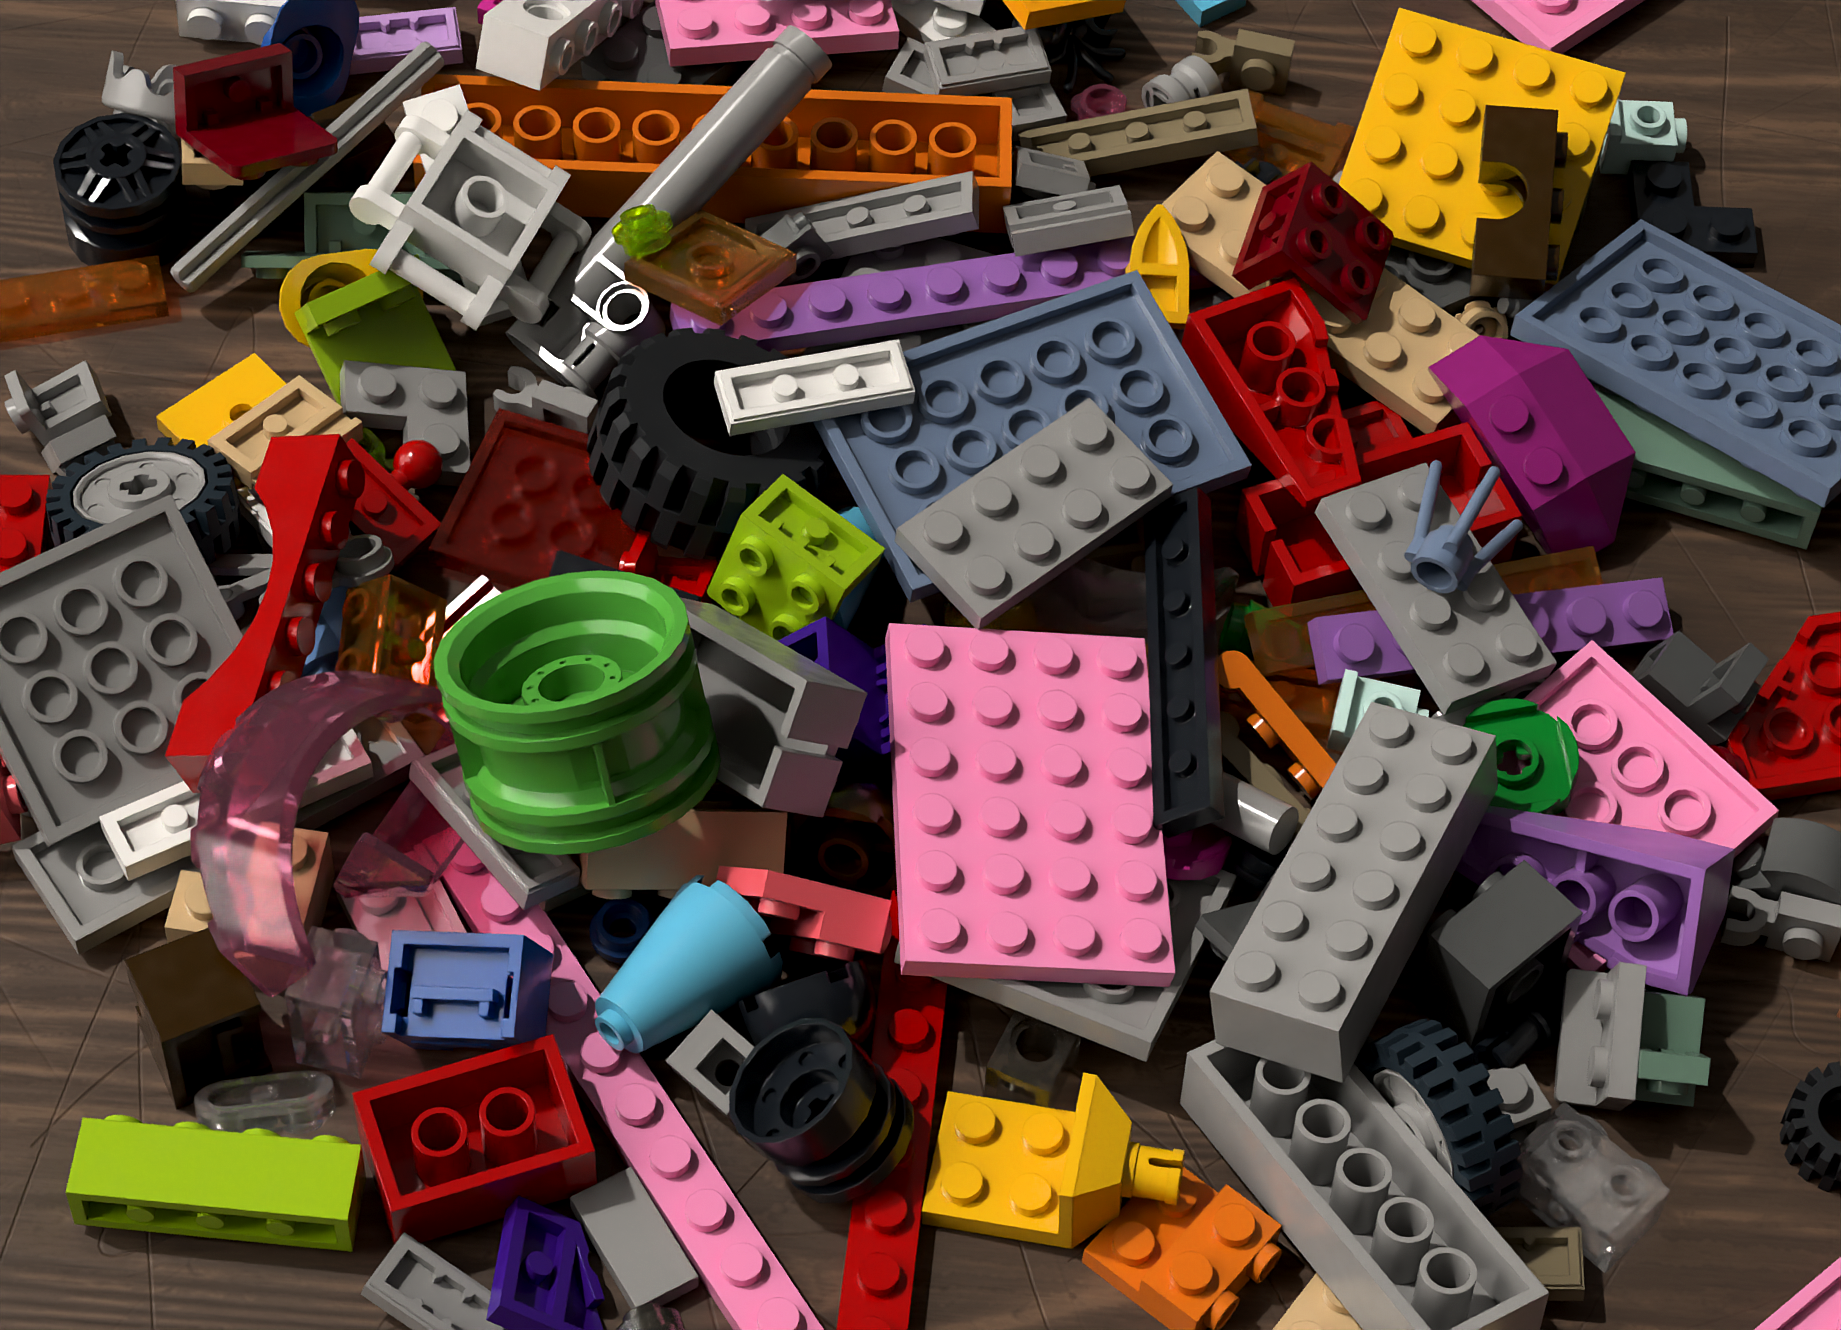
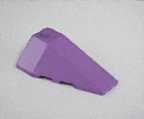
[1455,806,1735,996]

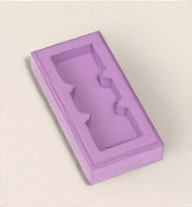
[349,7,463,75]

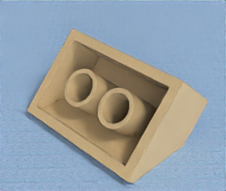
[571,781,787,899]

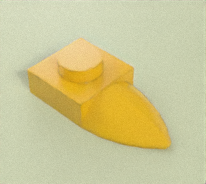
[1125,204,1189,329]

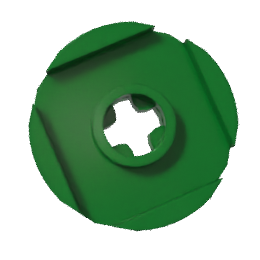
[1463,698,1579,815]

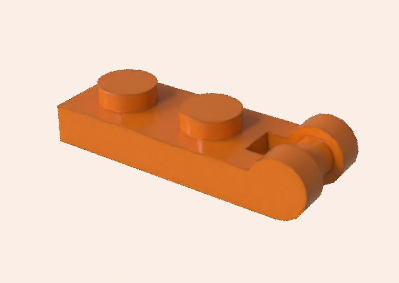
[1218,650,1336,800]

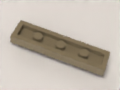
[1018,89,1259,177]

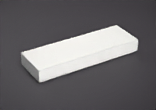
[714,339,915,436]

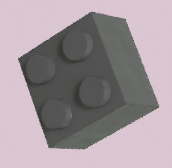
[1412,860,1583,1049]

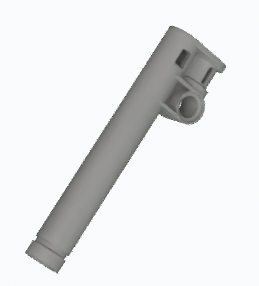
[505,25,832,400]

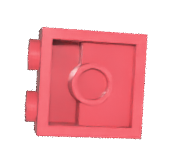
[716,866,892,962]

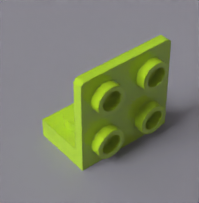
[294,254,456,405]
[707,474,886,641]

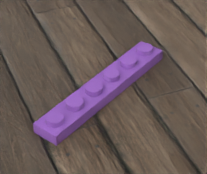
[1307,577,1674,685]

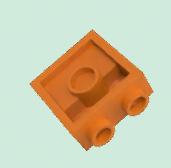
[1082,1167,1282,1330]

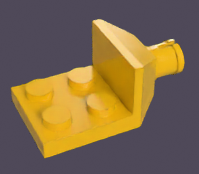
[922,1073,1185,1249]

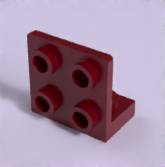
[1232,161,1394,324]

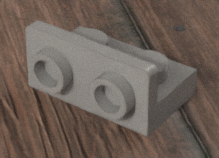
[1554,962,1647,1111]

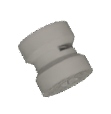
[1141,55,1223,108]

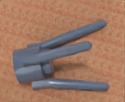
[1404,460,1523,593]

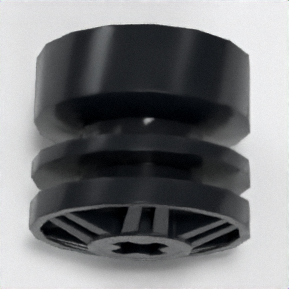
[53,113,192,276]
[729,1018,914,1203]

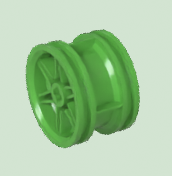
[434,570,721,855]

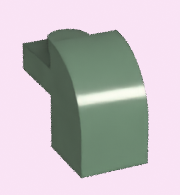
[1635,989,1711,1107]

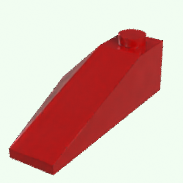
[1181,277,1361,508]

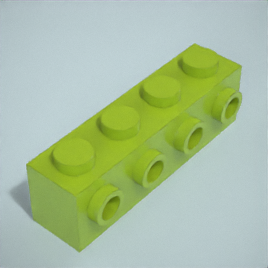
[65,1115,366,1252]

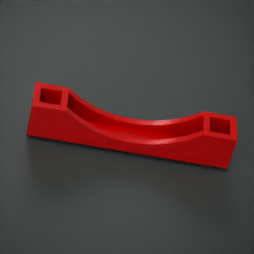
[165,434,365,793]

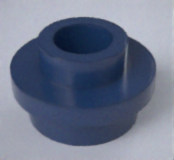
[590,898,655,963]

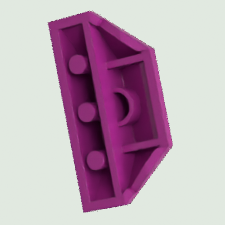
[1428,335,1636,575]

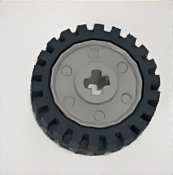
[46,437,242,566]
[1355,1019,1523,1218]

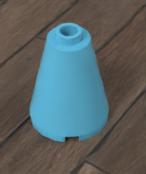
[595,875,783,1053]

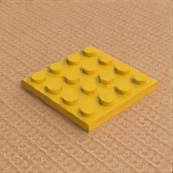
[1339,8,1626,291]

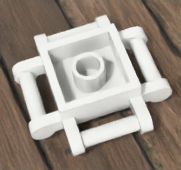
[349,110,592,331]

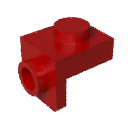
[619,529,719,604]

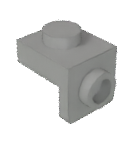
[4,360,112,447]

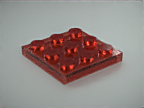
[428,408,638,588]

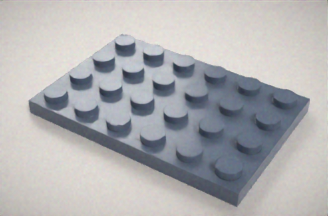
[1510,219,1841,508]
[813,270,1252,603]

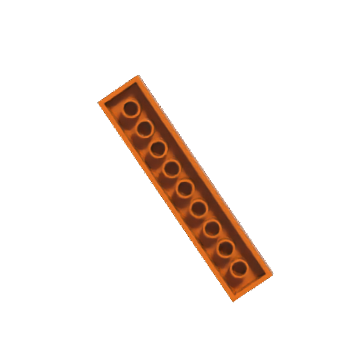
[413,74,1012,234]

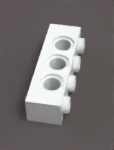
[476,0,644,91]

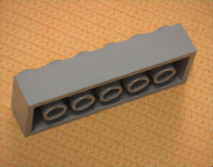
[1210,702,1498,1083]
[1180,1040,1549,1330]

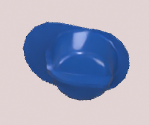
[261,0,360,117]

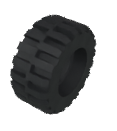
[587,327,834,562]

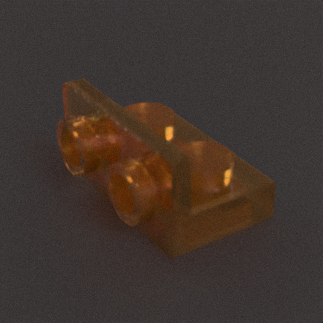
[332,574,447,724]

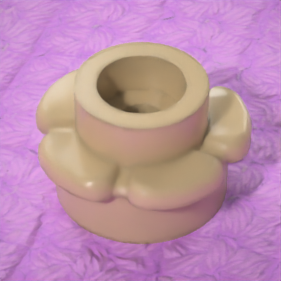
[1454,300,1508,339]

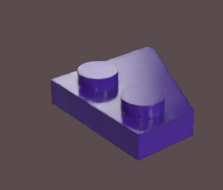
[486,1196,605,1330]

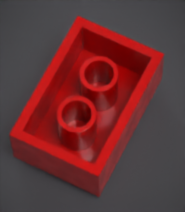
[352,1034,597,1245]

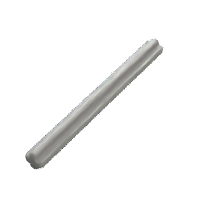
[170,42,445,293]

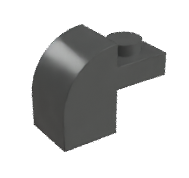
[1631,631,1769,745]
[1728,818,1841,905]

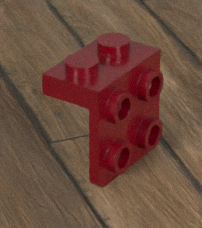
[173,43,338,180]

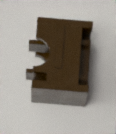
[124,922,273,1109]

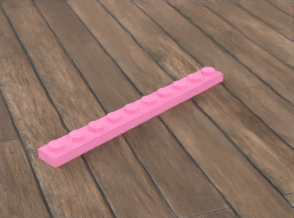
[424,831,824,1330]

